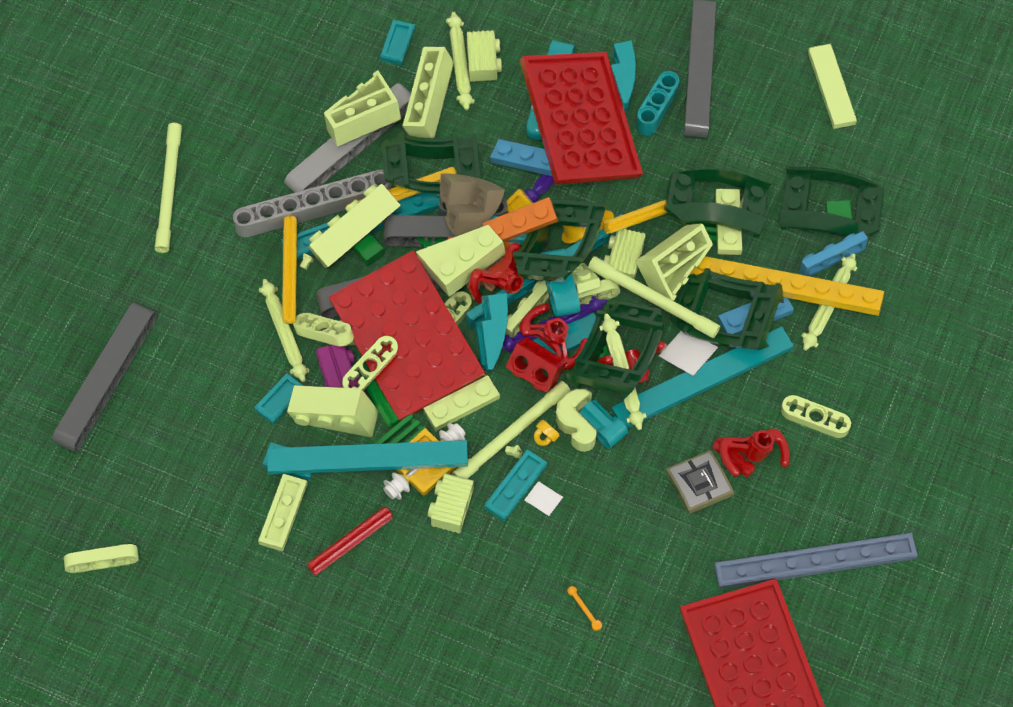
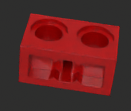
[506,337,567,392]

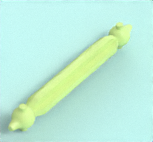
[446,12,475,110]
[801,253,857,351]
[259,279,309,382]
[600,314,647,430]

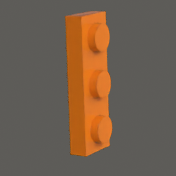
[482,197,558,243]

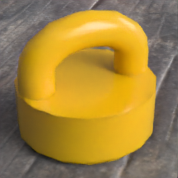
[534,420,560,446]

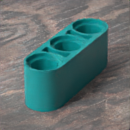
[636,71,679,136]
[540,248,580,317]

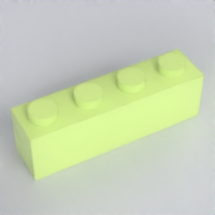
[403,47,454,138]
[307,184,400,268]

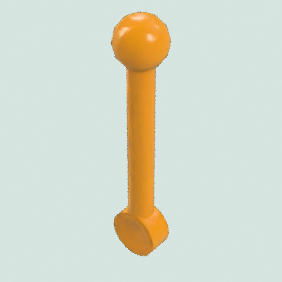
[567,586,602,631]

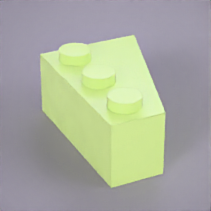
[324,70,401,147]
[636,224,713,301]
[416,225,506,297]
[287,386,379,438]

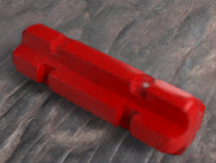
[713,437,755,477]

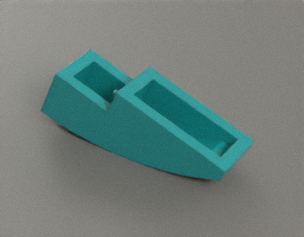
[611,41,636,115]
[475,293,508,370]

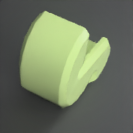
[556,389,596,452]

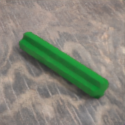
[358,363,399,427]

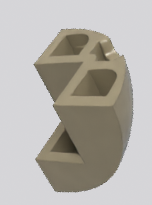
[440,174,505,236]

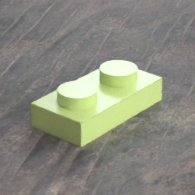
[572,263,601,293]

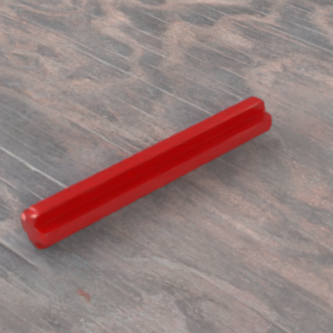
[307,507,393,575]

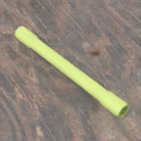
[155,123,182,253]
[588,256,720,338]
[452,381,571,479]

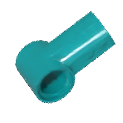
[579,399,629,449]

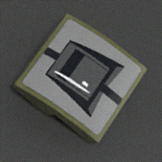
[666,450,734,514]

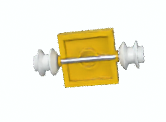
[383,423,465,500]

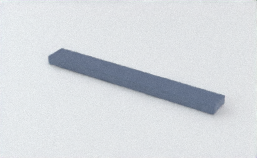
[714,533,918,589]

